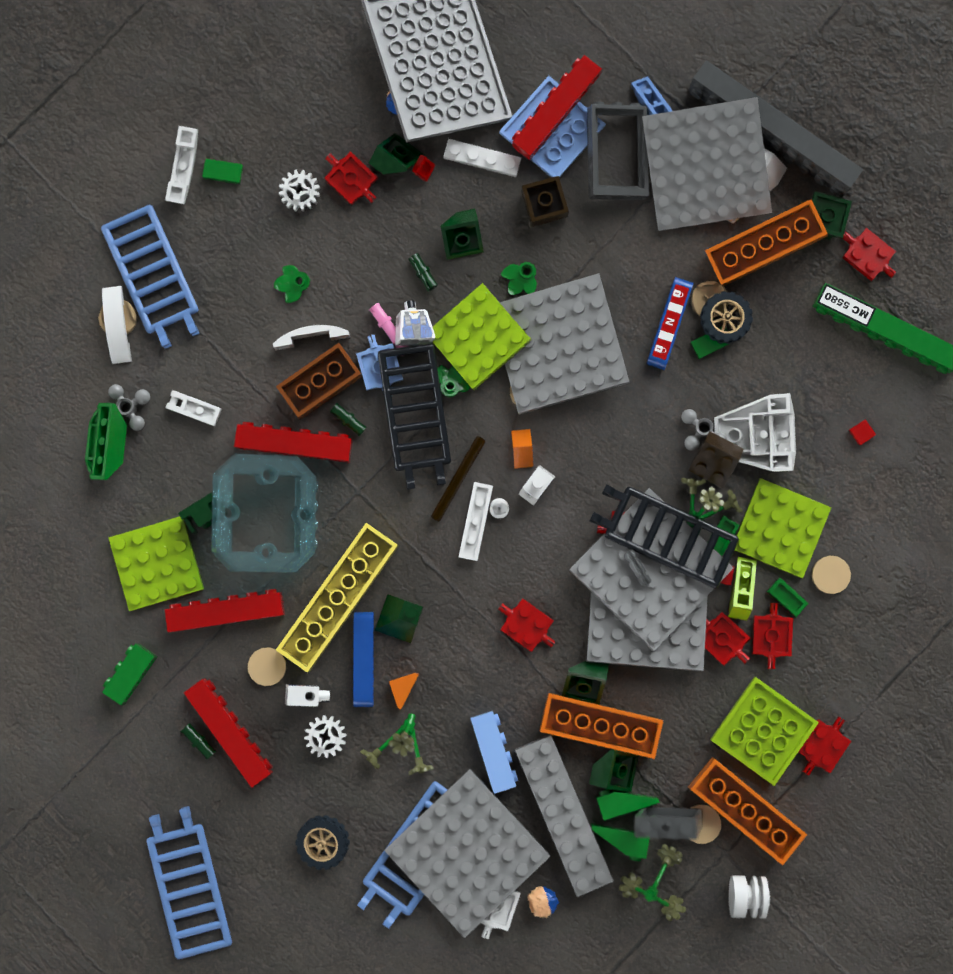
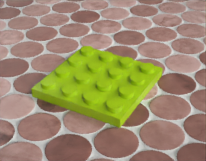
[432,283,532,390]
[735,478,832,579]
[109,517,204,611]
[710,677,819,786]

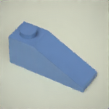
[631,76,672,115]

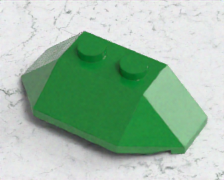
[85,403,127,480]

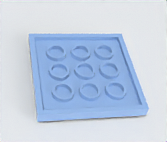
[499,76,606,178]

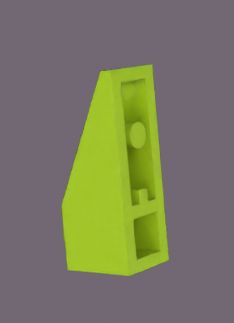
[728,557,757,621]

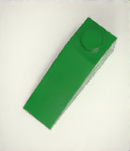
[596,789,660,820]
[590,823,650,861]

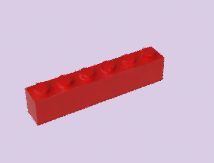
[512,55,602,161]
[234,422,353,463]
[164,589,285,632]
[184,678,273,788]

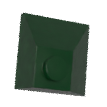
[369,133,424,174]
[440,209,484,260]
[375,594,424,643]
[561,661,609,704]
[589,749,639,792]

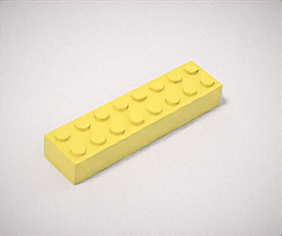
[276,523,399,673]

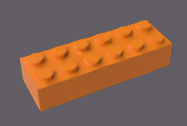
[705,199,828,287]
[539,693,663,759]
[688,757,807,865]

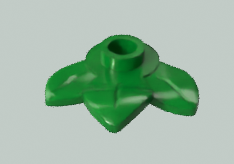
[501,262,537,295]
[274,265,310,303]
[438,365,471,398]

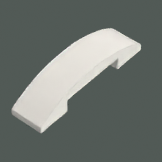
[165,126,198,204]
[102,286,132,364]
[273,325,350,350]

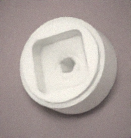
[490,498,509,518]

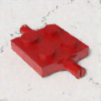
[324,151,378,205]
[842,228,896,281]
[498,598,556,652]
[752,603,793,669]
[705,612,751,667]
[798,716,851,776]

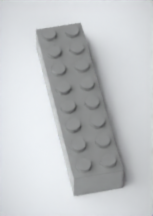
[515,734,613,897]

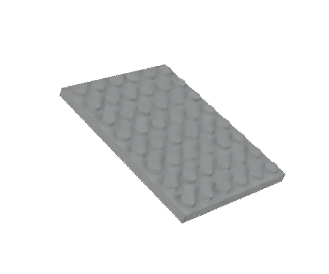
[361,0,512,143]

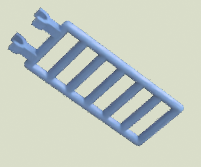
[101,205,200,349]
[357,781,448,929]
[146,806,232,959]

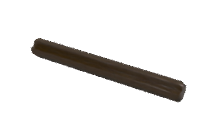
[431,436,485,522]

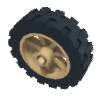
[700,291,753,344]
[296,815,350,870]

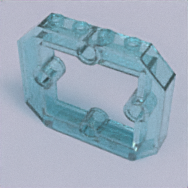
[211,454,318,573]

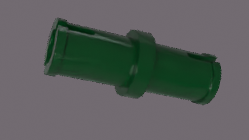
[408,253,438,291]
[330,403,367,436]
[180,723,216,759]

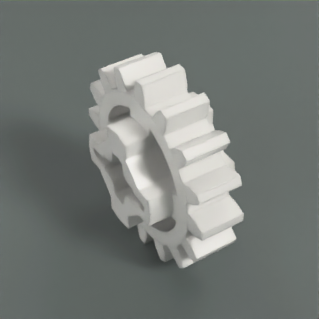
[279,170,320,212]
[304,715,347,758]

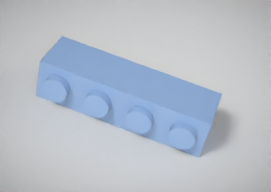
[471,711,519,794]

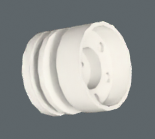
[729,875,770,919]

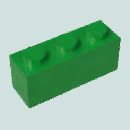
[102,644,158,705]

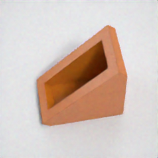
[511,429,533,469]
[389,672,419,709]

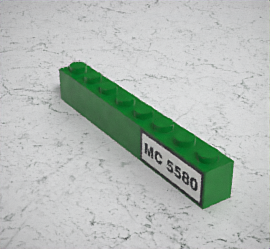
[812,283,953,374]

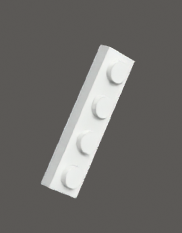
[443,139,521,177]
[459,482,493,561]

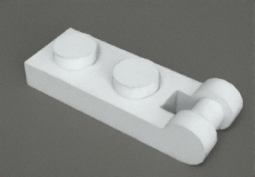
[165,390,222,427]

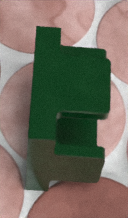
[812,191,852,240]
[178,492,228,534]

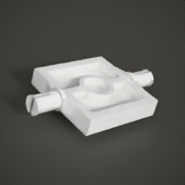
[481,891,520,939]

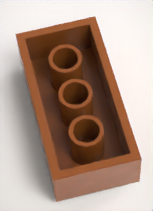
[276,343,363,420]

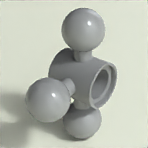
[108,384,150,431]
[681,409,727,451]

